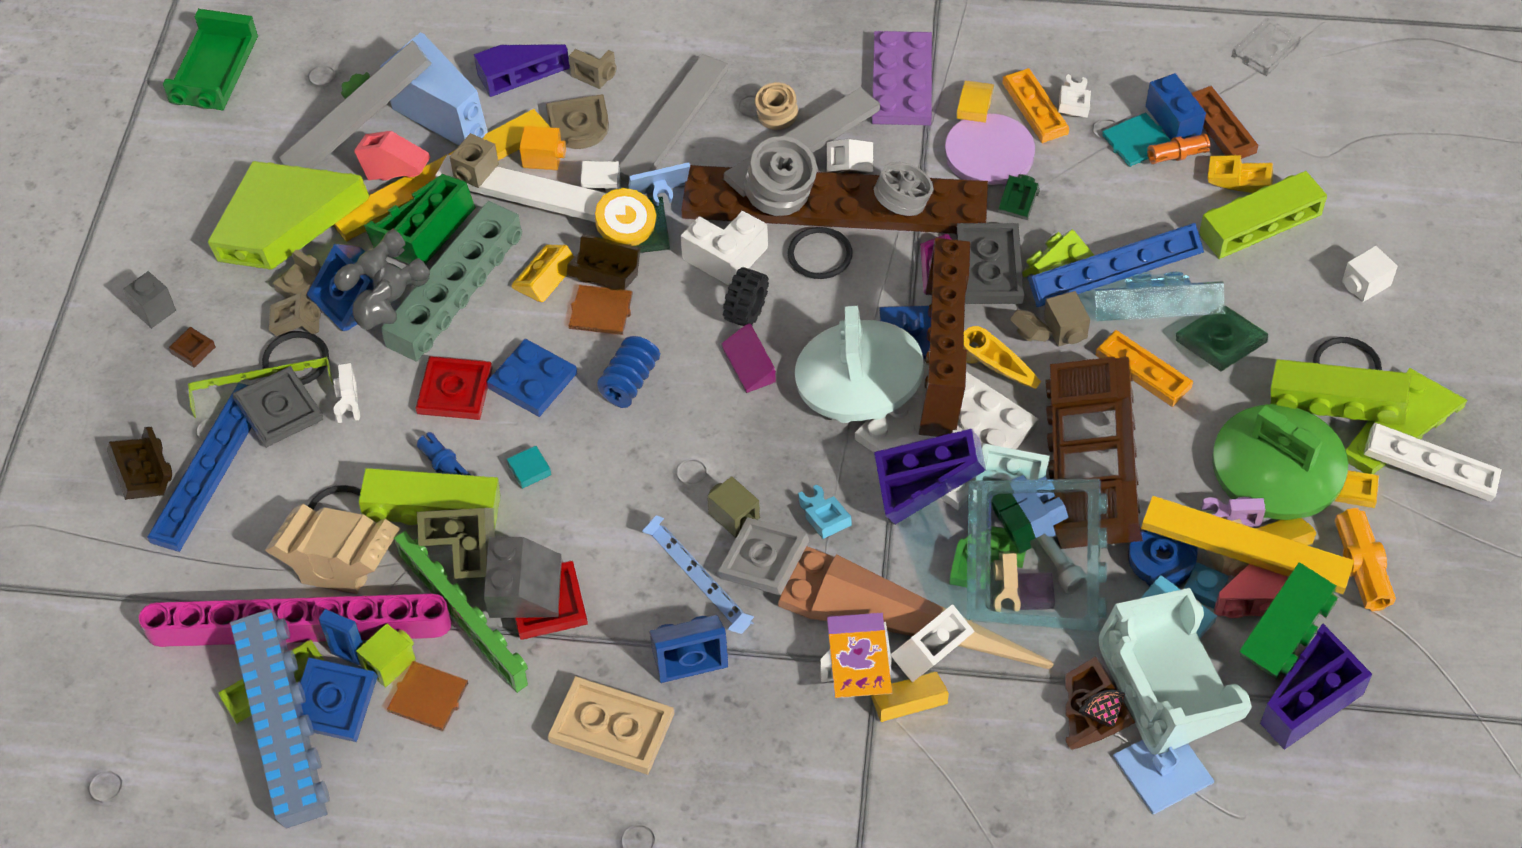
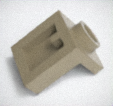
[569,49,617,89]
[273,249,321,298]
[269,293,321,336]

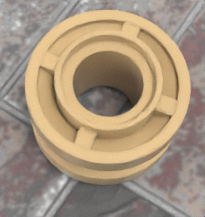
[755,82,798,130]

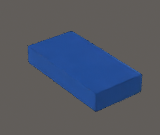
[319,609,363,665]

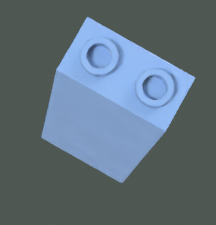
[380,32,488,146]

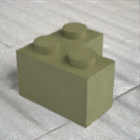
[417,508,495,579]

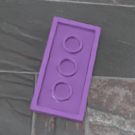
[872,31,932,125]

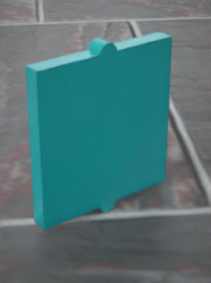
[1102,112,1171,167]

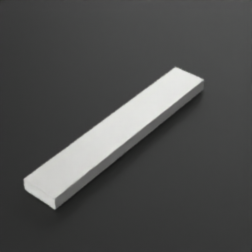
[435,154,607,222]

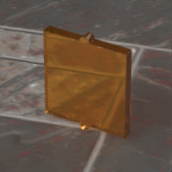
[569,285,633,335]
[387,661,469,732]

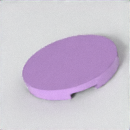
[945,113,1035,186]

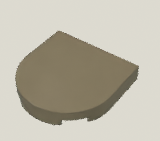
[546,94,609,149]

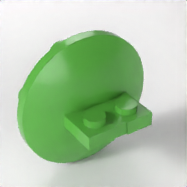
[1212,404,1348,520]

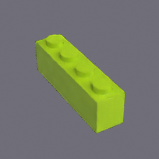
[1199,171,1327,259]
[1270,359,1411,425]
[359,468,501,528]

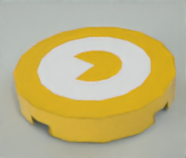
[595,188,656,246]

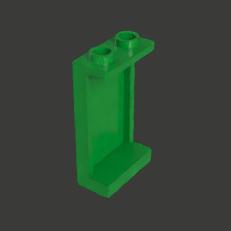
[163,8,258,111]

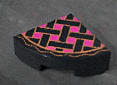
[1078,690,1125,727]

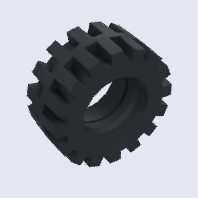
[723,267,769,326]

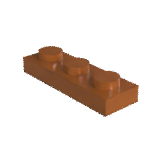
[1191,86,1259,159]

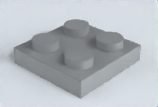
[718,517,810,596]

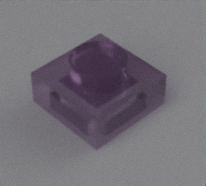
[1018,573,1055,610]

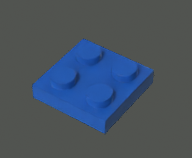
[487,338,577,417]
[300,658,378,742]

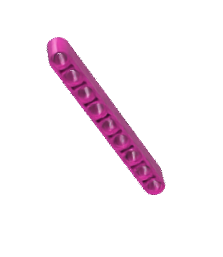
[139,594,452,647]

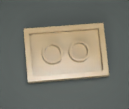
[548,676,674,775]

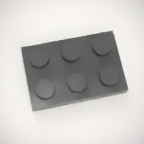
[956,223,1024,304]

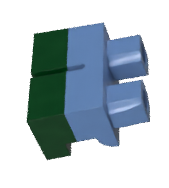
[987,475,1068,554]

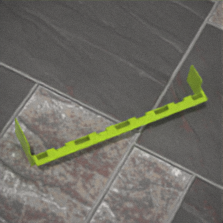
[188,357,333,418]

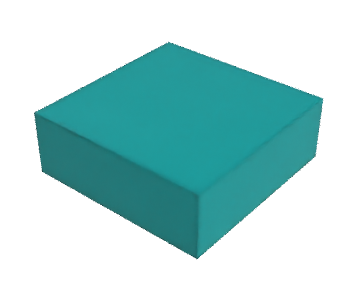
[507,446,552,489]

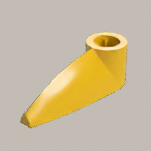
[963,326,1041,389]

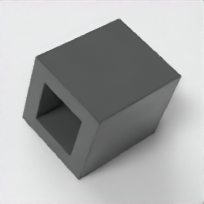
[123,271,176,329]

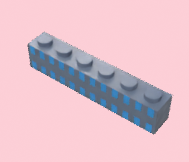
[230,609,330,829]

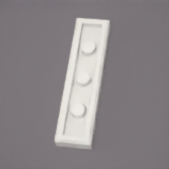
[1364,423,1502,502]

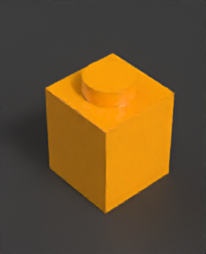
[519,126,566,170]

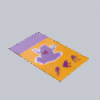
[827,613,892,698]

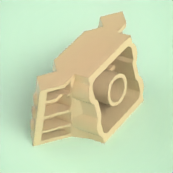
[265,504,400,594]

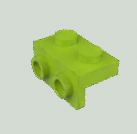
[1022,229,1094,278]

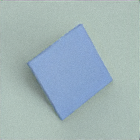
[628,162,690,206]
[1113,740,1214,815]

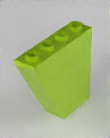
[208,161,369,270]

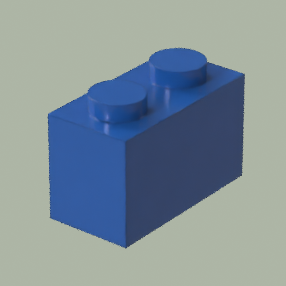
[1145,73,1206,140]

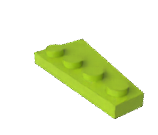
[1346,368,1467,474]

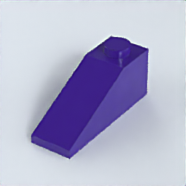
[474,44,570,97]

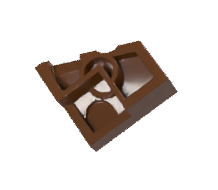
[1065,656,1136,750]

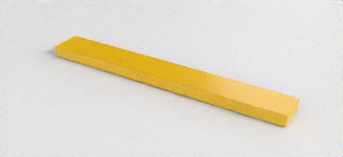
[333,109,550,242]

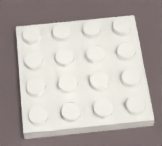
[855,362,1039,510]

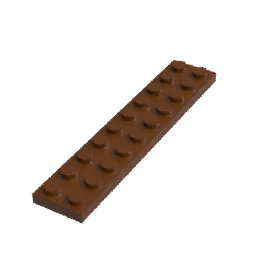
[681,165,988,234]

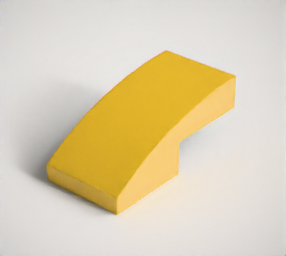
[957,80,994,123]
[1208,155,1273,193]

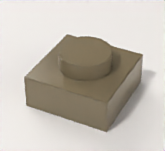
[1010,309,1053,342]

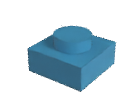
[1184,562,1229,609]

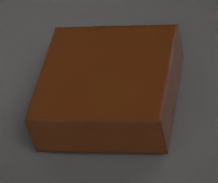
[169,327,216,368]

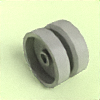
[744,136,817,216]

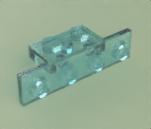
[1095,272,1225,321]

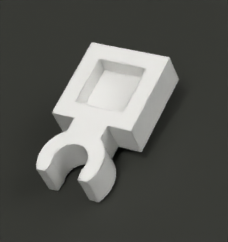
[1058,74,1091,118]

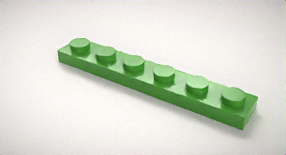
[394,531,528,693]

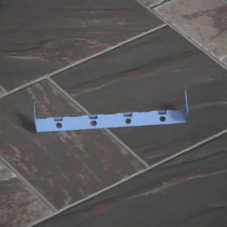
[642,515,754,634]

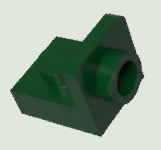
[998,174,1040,220]

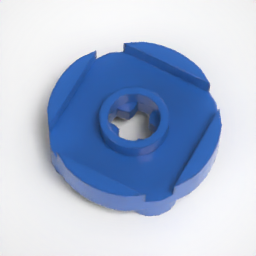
[1128,529,1198,587]

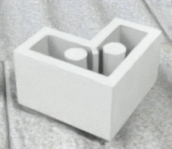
[681,211,768,285]

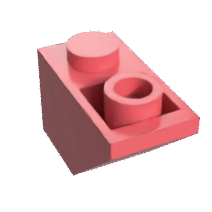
[354,131,431,181]
[1214,564,1287,618]

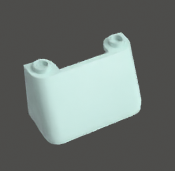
[1099,588,1252,755]

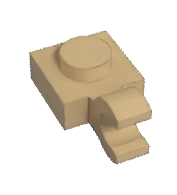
[993,551,1021,613]

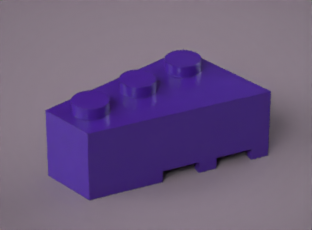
[874,429,986,525]
[1260,623,1372,750]

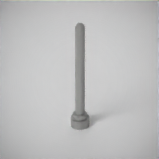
[1036,534,1089,594]

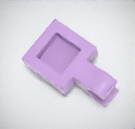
[1201,497,1266,528]

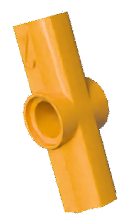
[1335,508,1396,612]

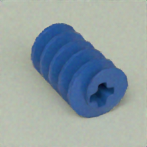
[597,336,660,408]

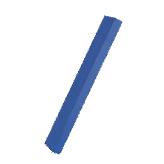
[1027,223,1204,307]
[147,382,252,552]

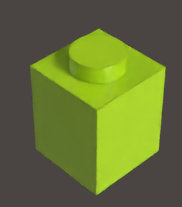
[356,624,416,688]

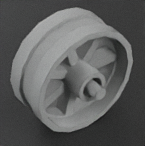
[874,161,933,216]

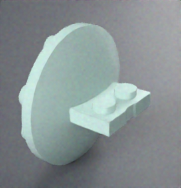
[795,305,924,423]

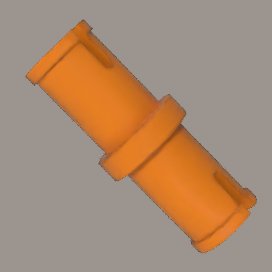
[1147,133,1210,164]

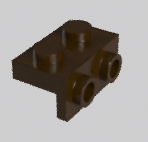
[567,234,640,290]
[107,426,172,500]

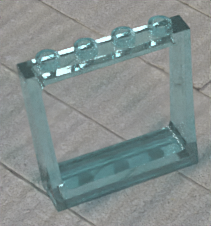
[967,479,1108,632]

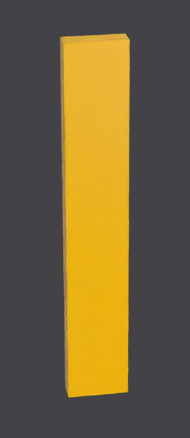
[1141,496,1354,594]

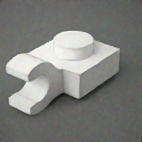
[334,363,360,423]

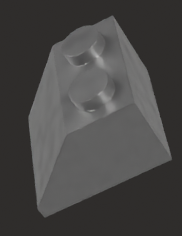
[484,537,562,618]

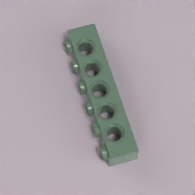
[381,201,522,362]

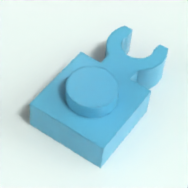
[798,485,852,539]

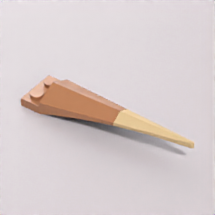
[778,546,1053,669]

